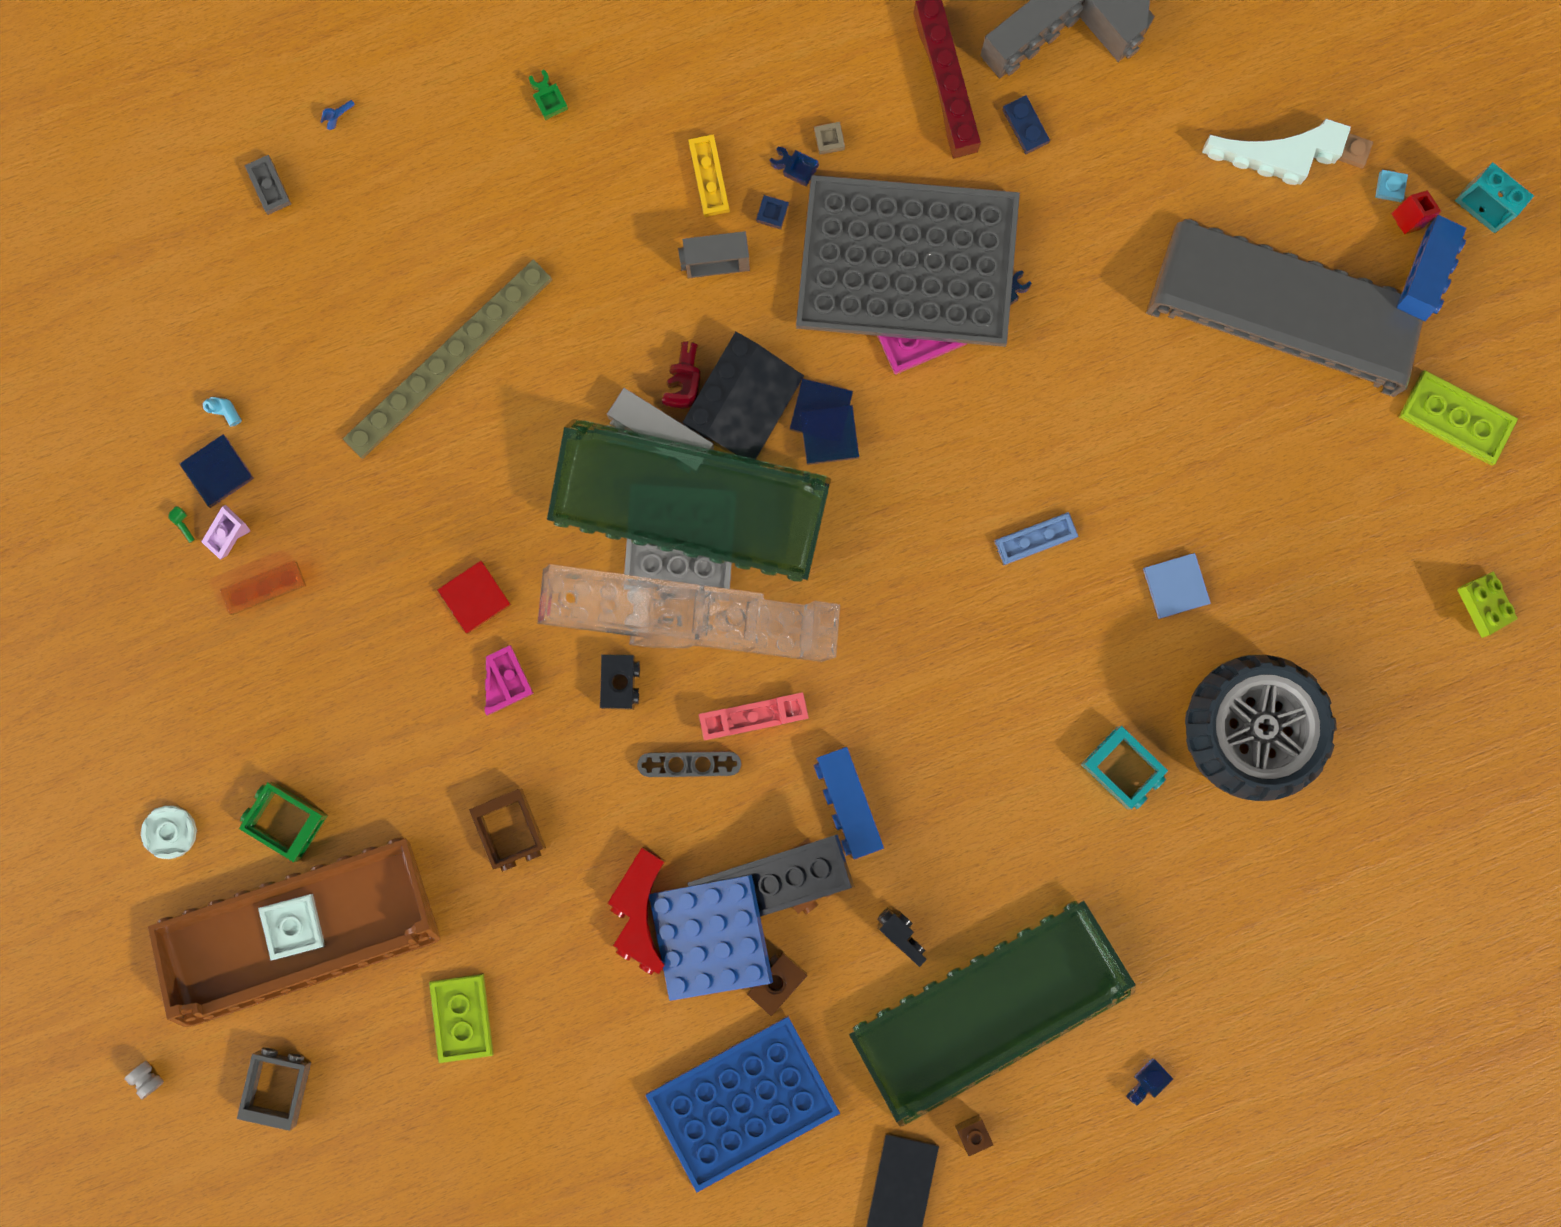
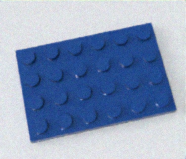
[645,1016,840,1193]

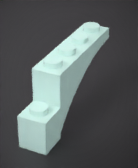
[1202,119,1351,185]

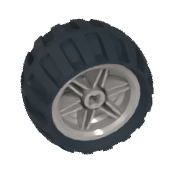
[1185,655,1337,801]

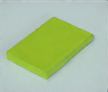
[429,974,494,1063]

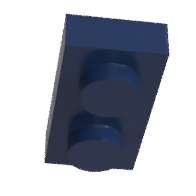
[1002,95,1050,154]

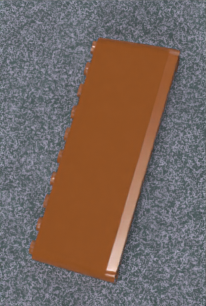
[148,838,440,1027]

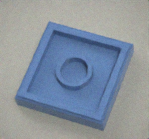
[1143,553,1211,619]

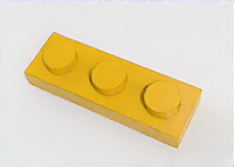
[688,134,730,217]

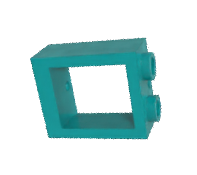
[1454,162,1534,234]
[1081,726,1168,809]

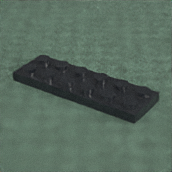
[688,834,855,917]

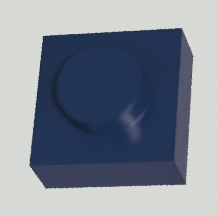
[756,195,789,229]

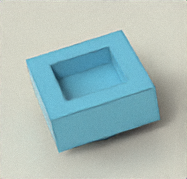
[1375,170,1408,202]

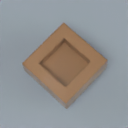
[1338,133,1373,169]

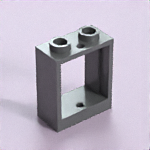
[678,231,750,278]
[237,1048,311,1131]

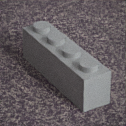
[607,388,714,474]

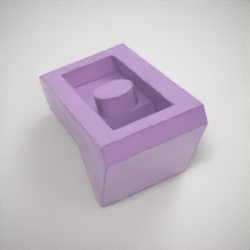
[202,505,250,560]

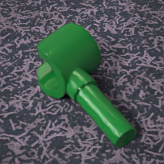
[168,506,195,543]

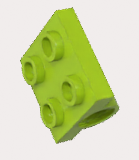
[1457,571,1518,638]

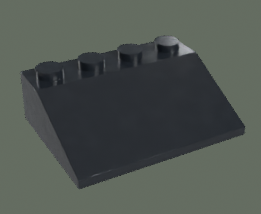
[683,331,804,466]

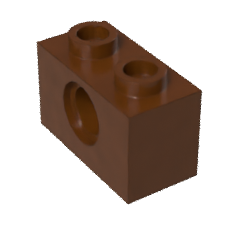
[747,952,808,1017]

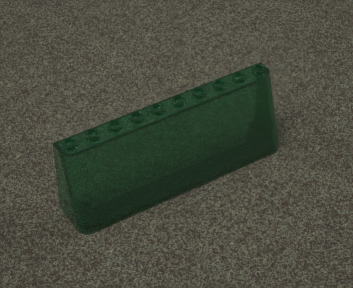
[547,419,831,582]
[849,901,1136,1127]

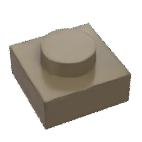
[814,122,845,155]

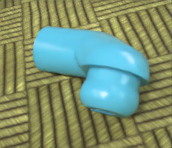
[203,397,242,427]

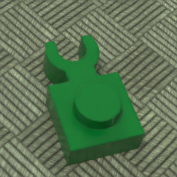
[529,69,568,120]

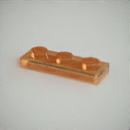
[220,560,306,615]

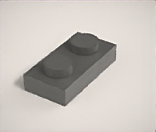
[245,155,292,215]

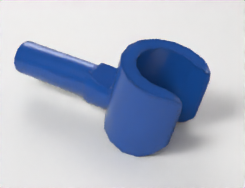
[321,100,355,130]

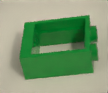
[239,782,328,862]

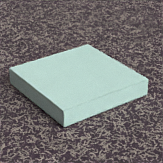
[258,894,325,960]

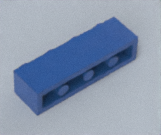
[1396,215,1466,321]
[813,747,884,859]

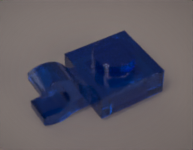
[1126,1058,1173,1106]

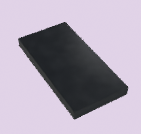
[866,1133,939,1227]

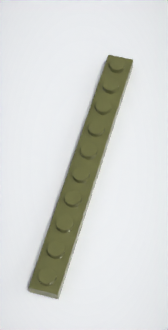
[343,259,552,459]

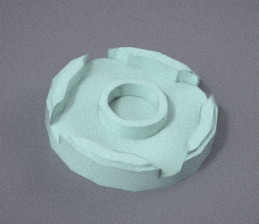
[141,806,197,859]

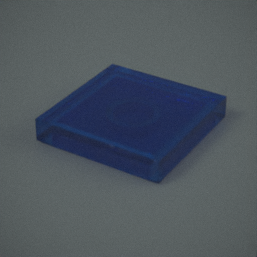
[790,378,853,443]
[800,405,859,465]
[179,434,254,508]

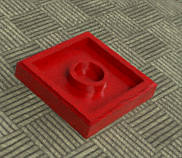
[437,561,511,634]

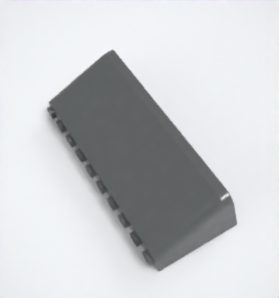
[1146,219,1423,397]

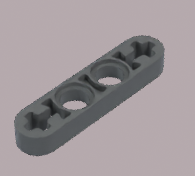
[637,752,741,777]

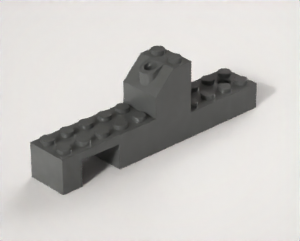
[980,0,1155,79]

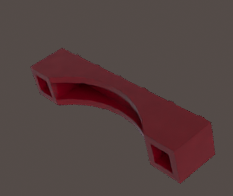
[913,0,981,159]

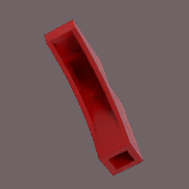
[607,847,666,975]

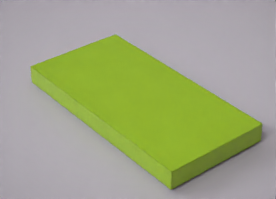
[1399,370,1518,466]

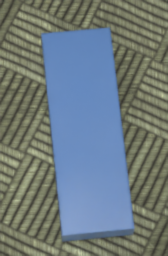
[994,512,1078,565]

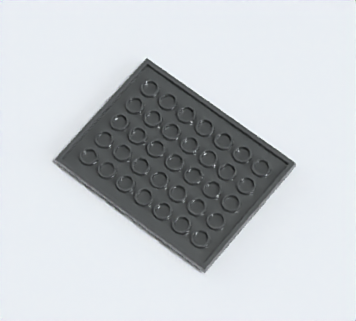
[796,175,1020,347]

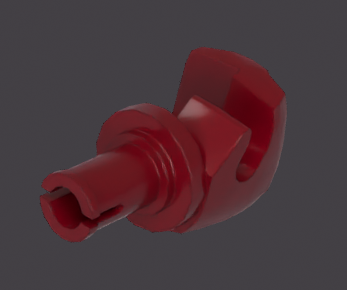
[662,341,701,409]

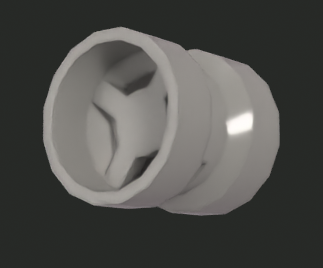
[124,1061,164,1100]

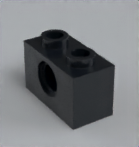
[600,654,640,710]

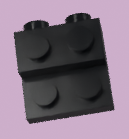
[877,907,927,967]

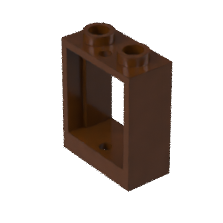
[469,789,546,872]

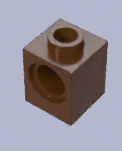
[955,1115,993,1156]

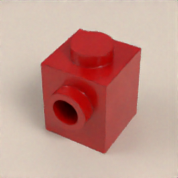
[1391,190,1442,235]

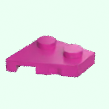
[485,645,534,716]

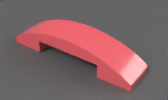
[698,692,808,740]

